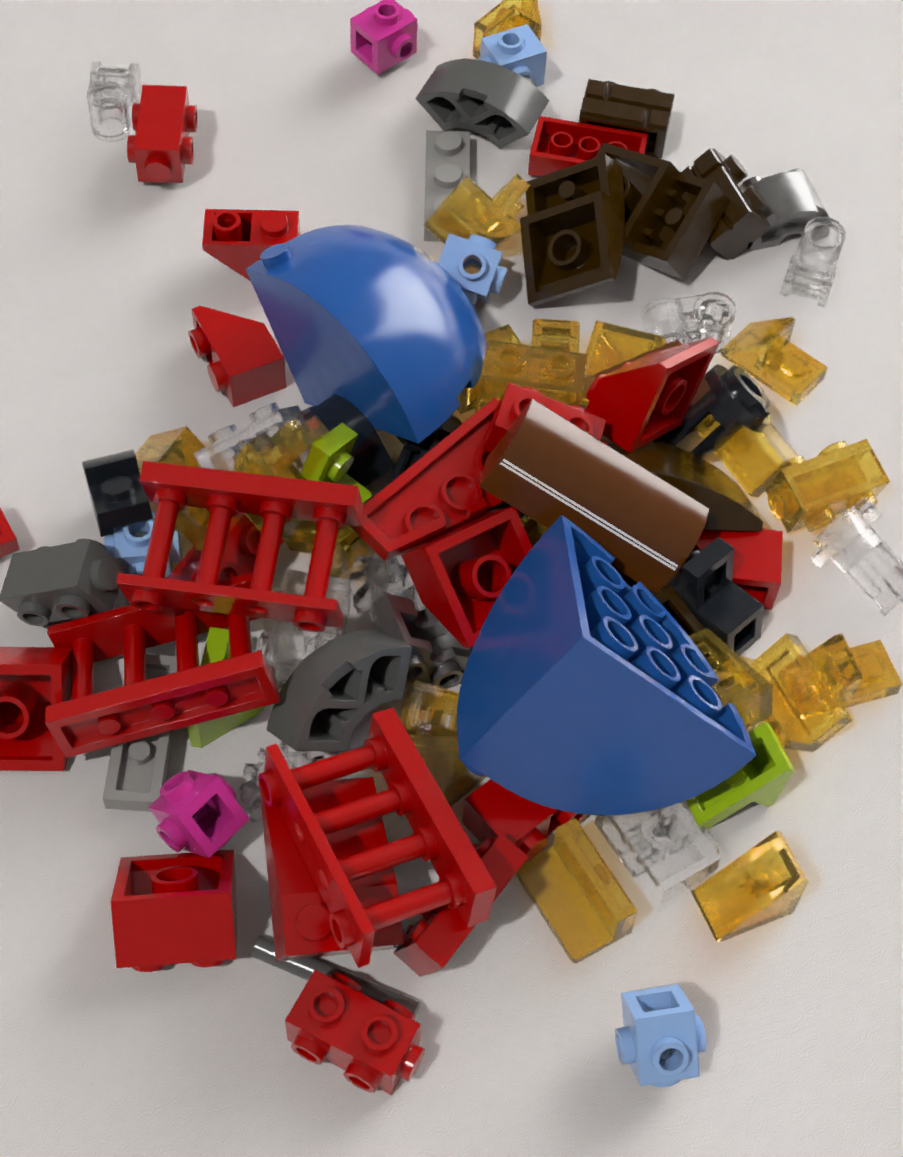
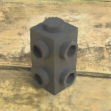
[0,539,125,626]

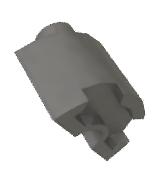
[744,169,833,251]
[374,593,473,690]

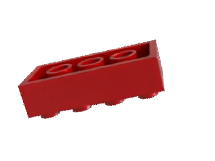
[528,116,648,177]
[393,833,528,977]

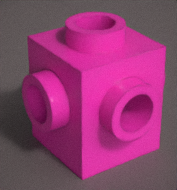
[350,0,418,75]
[148,770,250,858]

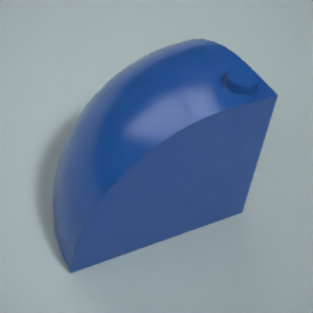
[246,225,487,444]
[457,515,756,815]

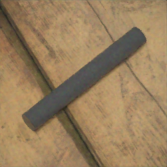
[251,935,420,1016]

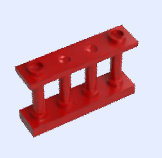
[116,461,363,632]
[45,572,279,758]
[258,707,497,968]

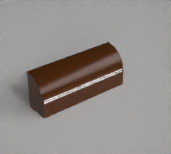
[479,399,709,594]

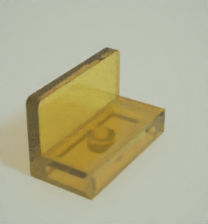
[695,414,809,497]
[728,633,853,752]
[516,818,638,963]

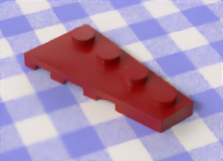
[349,397,507,561]

